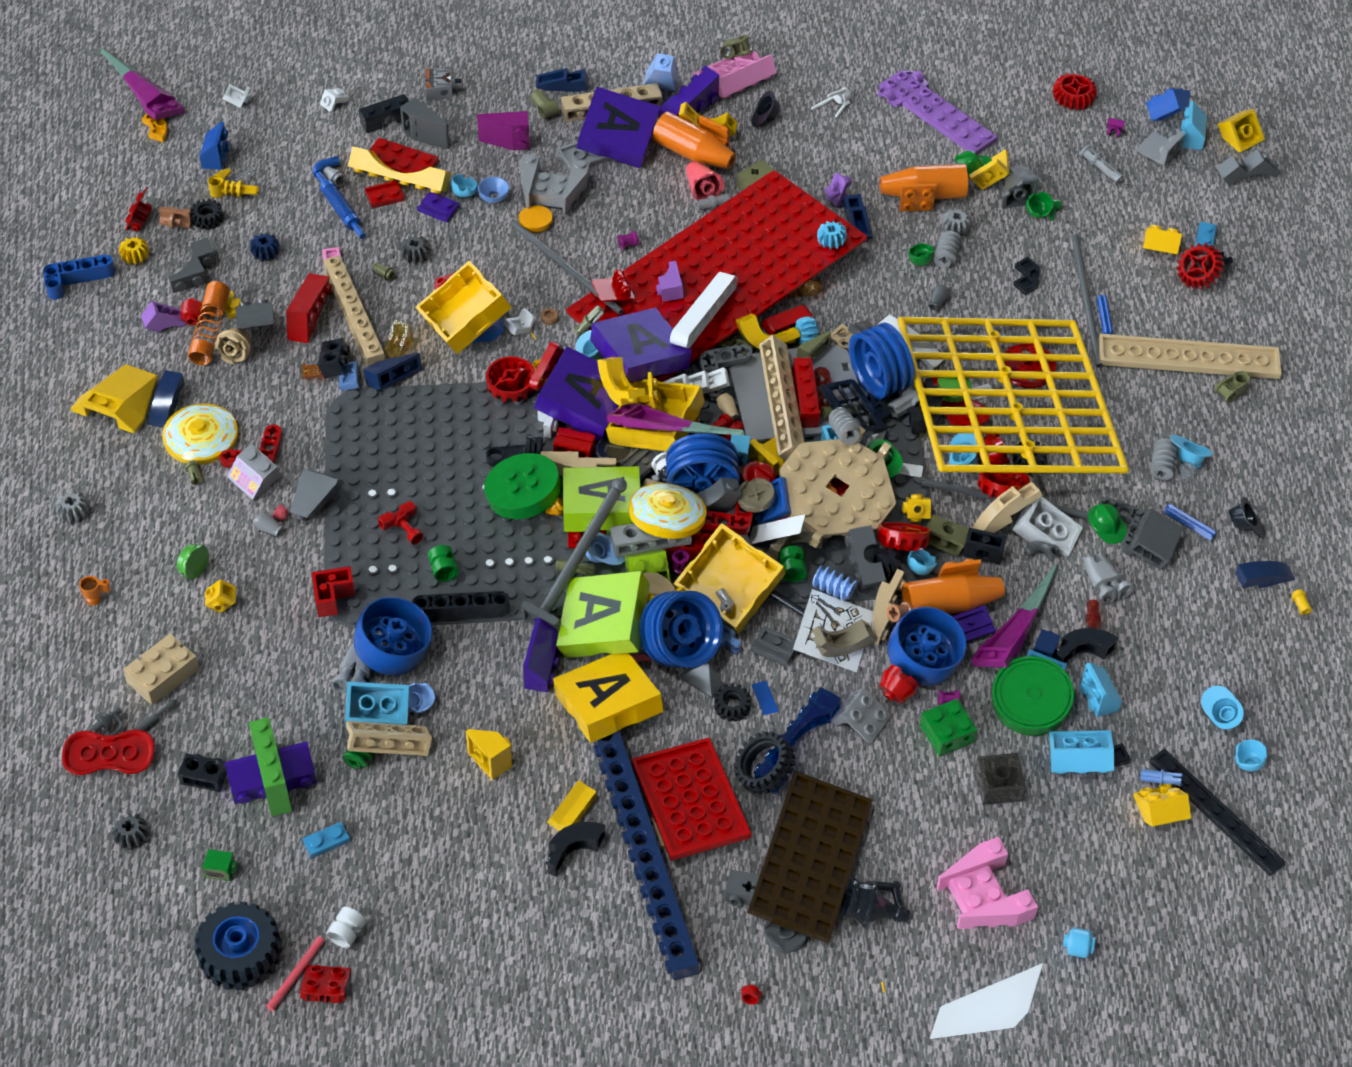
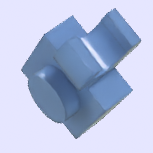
[719,622,742,655]

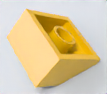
[1218,109,1265,152]
[466,729,513,780]

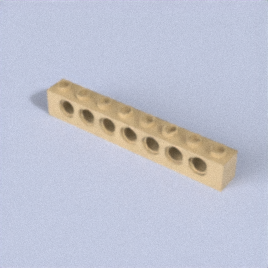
[323,255,385,367]
[759,335,805,461]

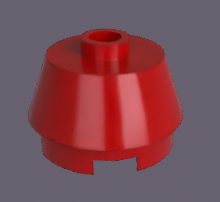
[978,434,1010,465]
[879,664,919,704]

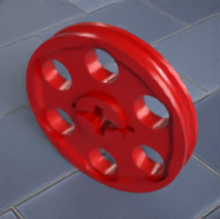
[1004,343,1056,388]

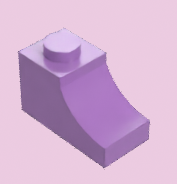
[656,261,684,302]
[141,301,186,332]

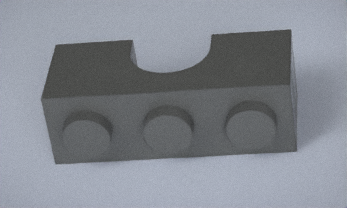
[845,525,886,590]

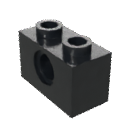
[963,528,1007,565]

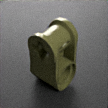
[721,35,753,59]
[1214,371,1250,403]

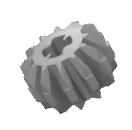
[942,208,971,235]
[55,490,89,523]

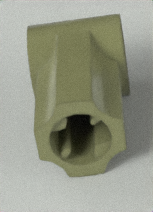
[531,89,559,120]

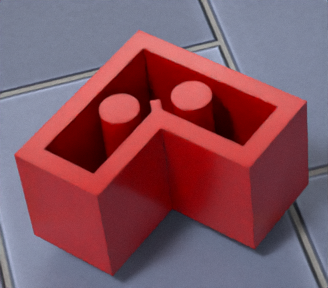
[311,566,355,618]

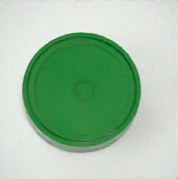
[484,453,562,519]
[991,656,1074,736]

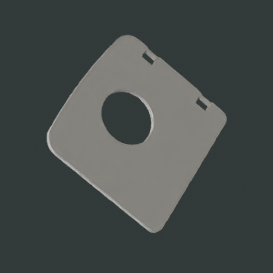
[729,346,869,442]

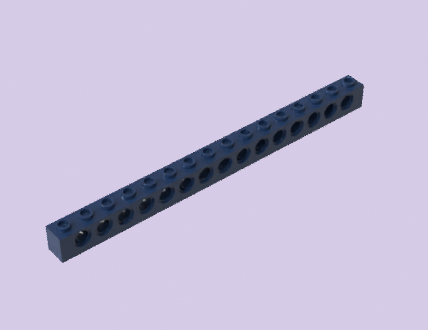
[593,731,699,980]

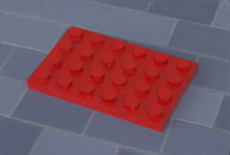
[631,737,751,861]

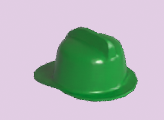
[955,150,992,176]
[867,439,903,478]
[1088,503,1127,544]

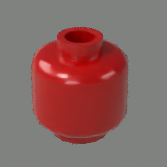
[180,298,204,325]

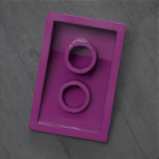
[477,111,530,150]

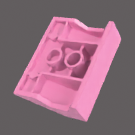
[693,51,776,98]

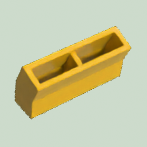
[547,780,597,831]

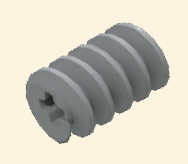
[933,231,962,268]
[828,407,861,445]
[1150,438,1177,480]

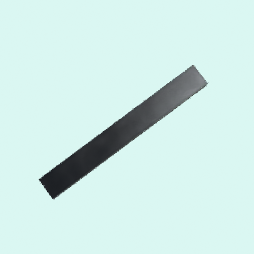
[1149,748,1286,876]

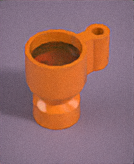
[79,576,111,606]

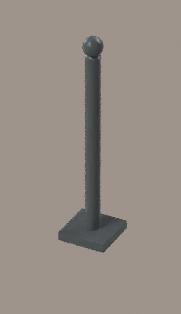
[521,478,627,631]

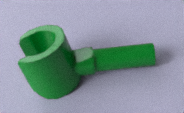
[1049,200,1061,221]

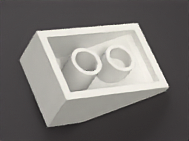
[1013,497,1083,557]

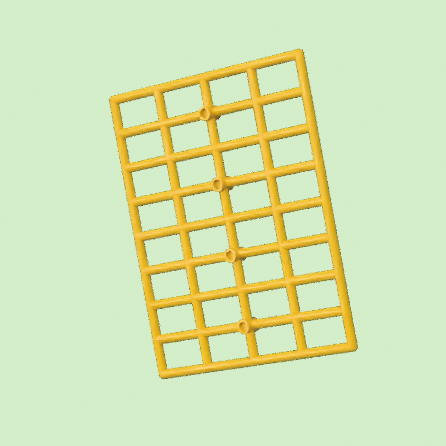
[897,317,1129,474]

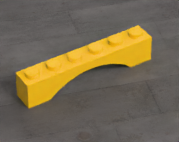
[348,146,451,194]

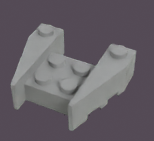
[520,154,590,215]

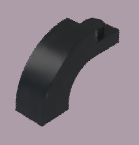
[909,378,943,434]
[1054,628,1119,663]
[546,822,606,876]

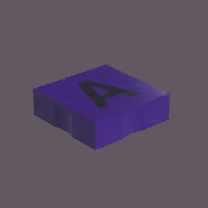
[576,87,660,168]
[590,308,692,383]
[534,346,620,441]

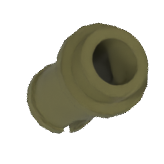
[372,262,395,280]
[185,460,203,485]

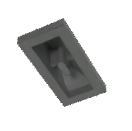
[680,662,724,699]

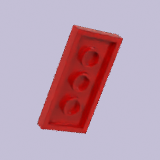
[370,138,439,173]

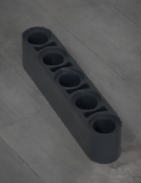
[412,591,510,621]

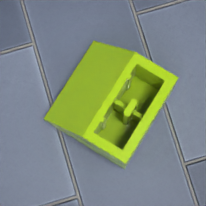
[624,549,671,583]

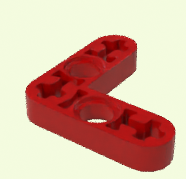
[529,341,564,391]
[219,424,282,468]
[701,500,753,535]

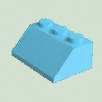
[1049,730,1114,774]

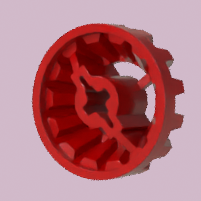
[486,356,535,402]
[977,464,1030,498]
[877,522,931,551]

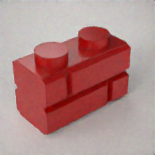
[553,427,596,458]

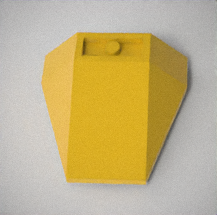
[70,364,158,434]

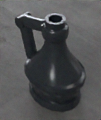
[842,878,910,925]

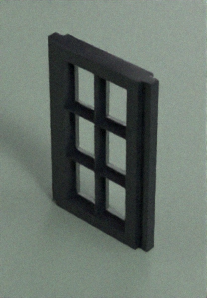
[818,379,888,436]

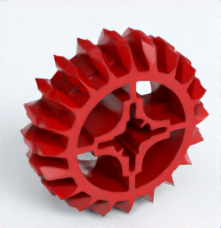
[1053,72,1097,111]
[1176,243,1225,290]

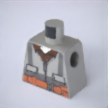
[425,68,462,101]

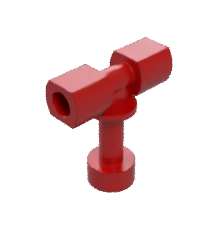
[378,501,424,545]

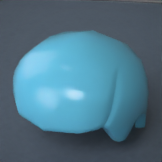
[451,174,478,198]
[907,550,937,575]
[1235,739,1267,772]

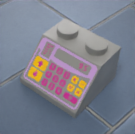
[227,443,281,501]

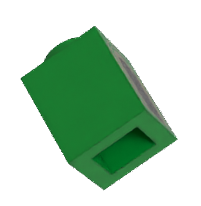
[202,849,238,881]

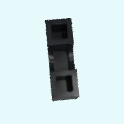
[359,94,409,133]

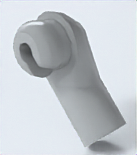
[716,588,734,614]

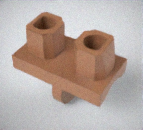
[159,206,191,229]

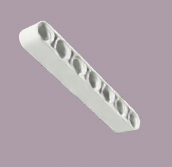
[670,272,738,348]

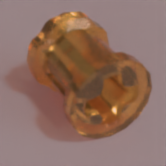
[302,363,322,379]

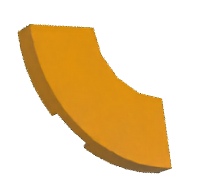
[142,113,168,142]

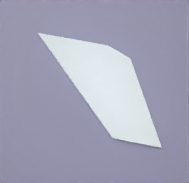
[930,963,1043,1039]

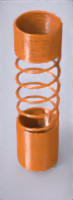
[188,281,230,365]

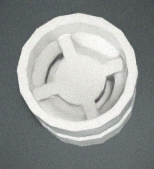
[326,907,366,949]

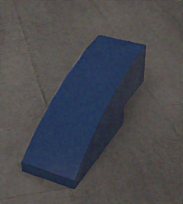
[536,68,589,92]
[842,194,872,239]
[148,370,185,428]
[1235,561,1295,589]

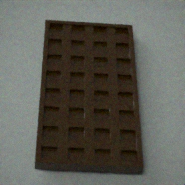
[747,771,873,943]

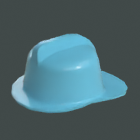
[575,330,605,361]
[950,433,979,465]
[1170,435,1213,468]
[1201,686,1244,730]

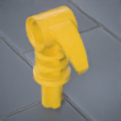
[208,168,259,198]

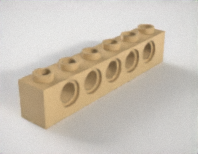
[561,83,662,122]

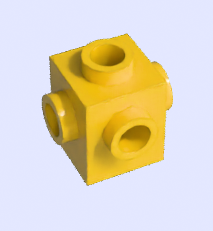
[902,494,931,522]
[205,579,236,613]

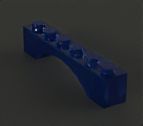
[753,687,842,795]

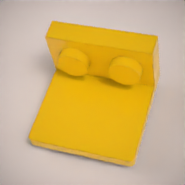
[970,149,1009,190]
[636,372,663,412]
[749,437,785,476]

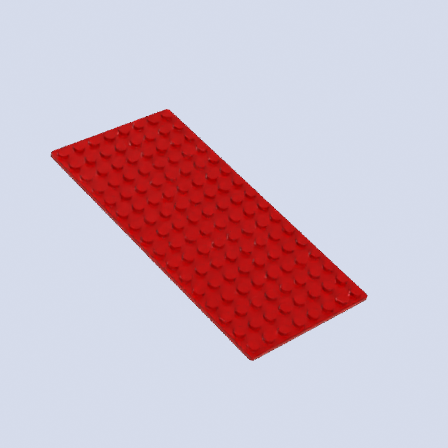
[566,170,867,382]

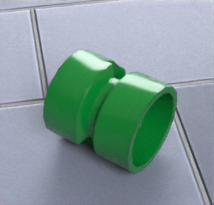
[428,545,459,582]
[780,546,807,582]

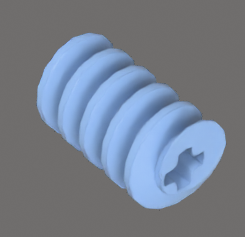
[813,565,858,601]

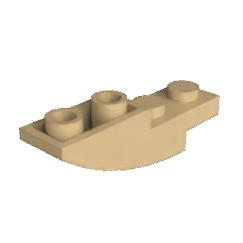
[541,451,616,476]
[972,482,1043,533]
[872,569,905,645]

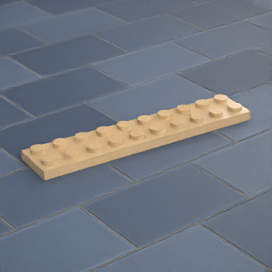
[1098,334,1281,379]

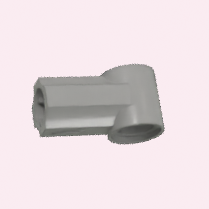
[888,387,921,418]

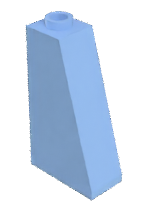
[644,53,679,91]

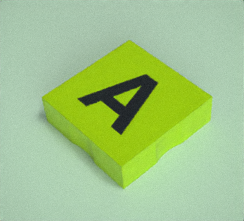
[563,466,640,532]
[556,571,650,658]

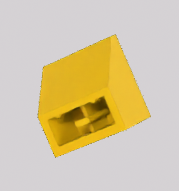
[1142,225,1182,254]
[1133,784,1191,827]

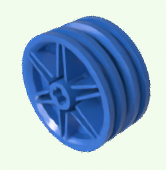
[849,322,915,400]
[666,433,740,494]
[639,591,723,668]

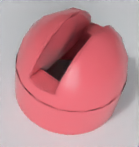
[272,504,288,521]

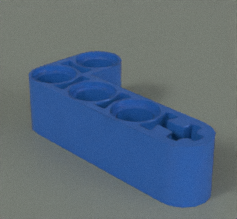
[43,255,116,300]

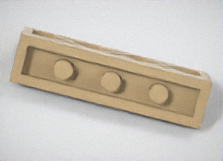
[346,721,432,756]

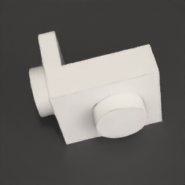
[222,84,251,108]
[320,88,349,112]
[503,309,535,335]
[538,411,558,438]

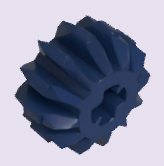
[250,232,280,262]

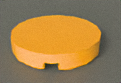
[519,205,553,233]

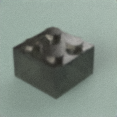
[974,753,1027,805]

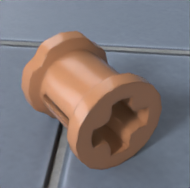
[887,602,913,622]

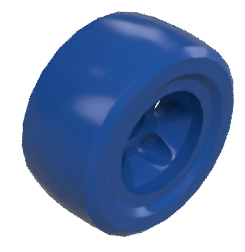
[353,597,432,675]
[887,607,966,686]

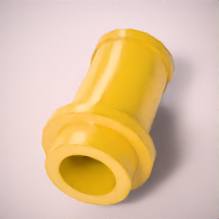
[1292,589,1312,615]

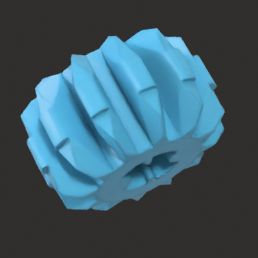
[817,221,847,250]
[795,317,819,345]

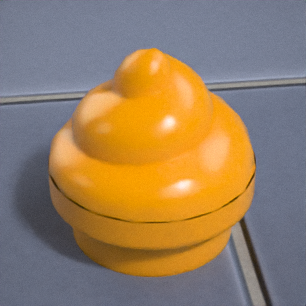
[546,497,563,516]

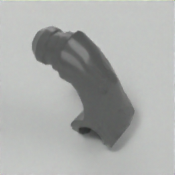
[1024,542,1060,561]

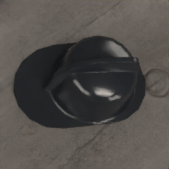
[751,91,780,127]
[1229,497,1266,538]

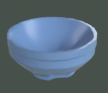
[478,177,509,203]

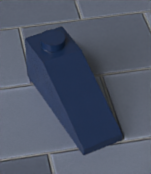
[364,352,422,390]

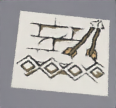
[793,589,873,672]

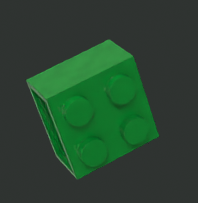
[919,699,977,757]

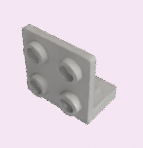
[1136,131,1185,166]
[831,688,891,744]

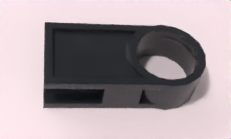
[486,445,524,467]

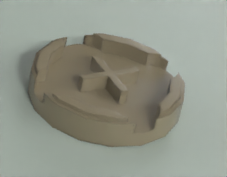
[738,478,775,513]

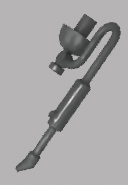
[91,699,178,735]

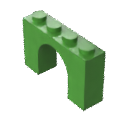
[248,717,292,817]

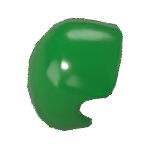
[1026,191,1054,218]
[908,243,934,267]

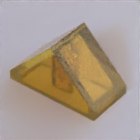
[383,319,413,358]

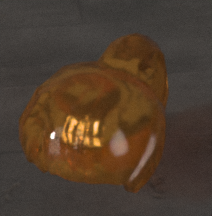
[791,279,822,298]

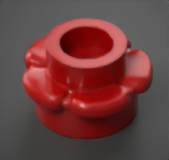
[741,984,762,1005]

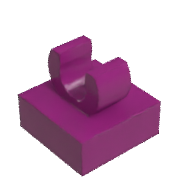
[1106,118,1125,138]

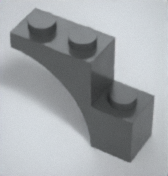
[1216,149,1281,185]
[168,238,216,293]

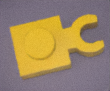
[225,291,242,319]

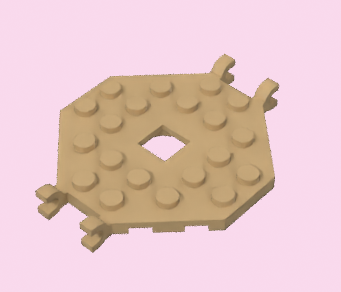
[779,427,896,548]

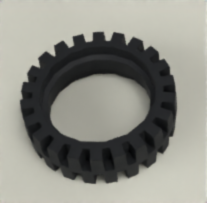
[734,731,795,794]

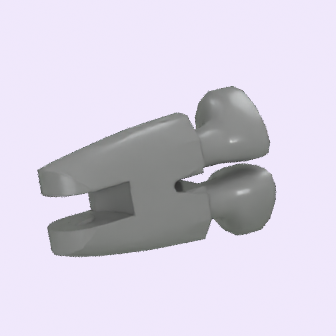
[1083,553,1134,604]
[331,642,371,693]

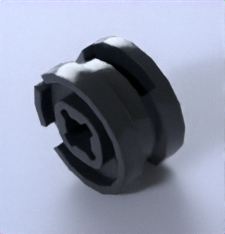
[525,434,543,455]
[873,548,901,579]

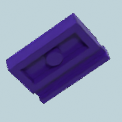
[417,192,460,223]
[953,605,996,643]

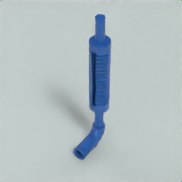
[312,155,366,239]

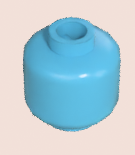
[1063,928,1096,958]

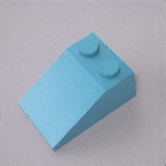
[344,681,409,728]

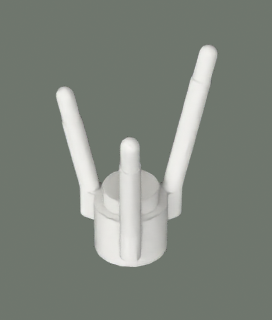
[811,87,851,118]

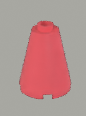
[686,161,724,200]

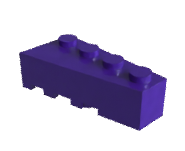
[658,65,719,120]

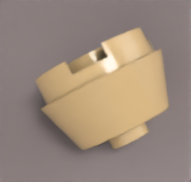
[215,328,251,364]

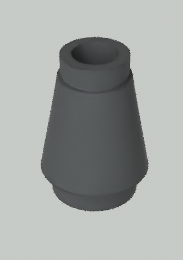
[928,284,950,311]

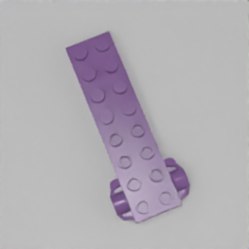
[878,70,998,154]

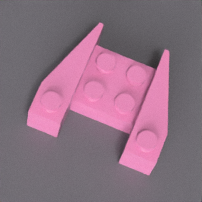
[937,837,1038,929]

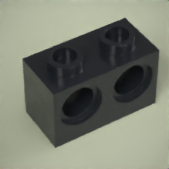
[317,338,351,378]
[178,753,227,792]

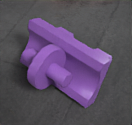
[825,172,852,208]

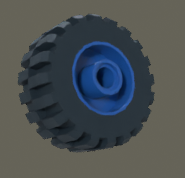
[194,902,282,990]

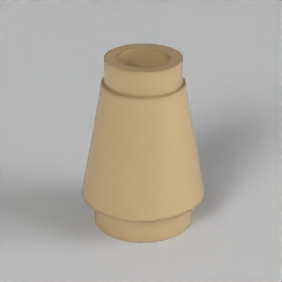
[716,393,739,421]

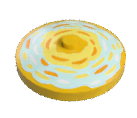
[162,403,238,465]
[628,483,707,539]

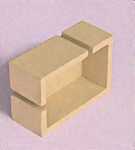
[123,633,199,706]

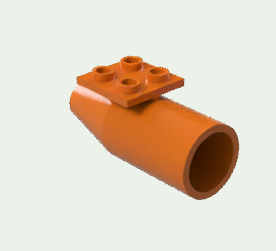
[653,111,736,169]
[879,164,968,212]
[902,559,1005,615]

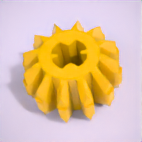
[119,236,150,265]

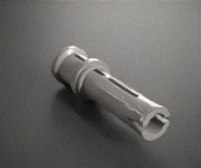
[1080,144,1124,184]

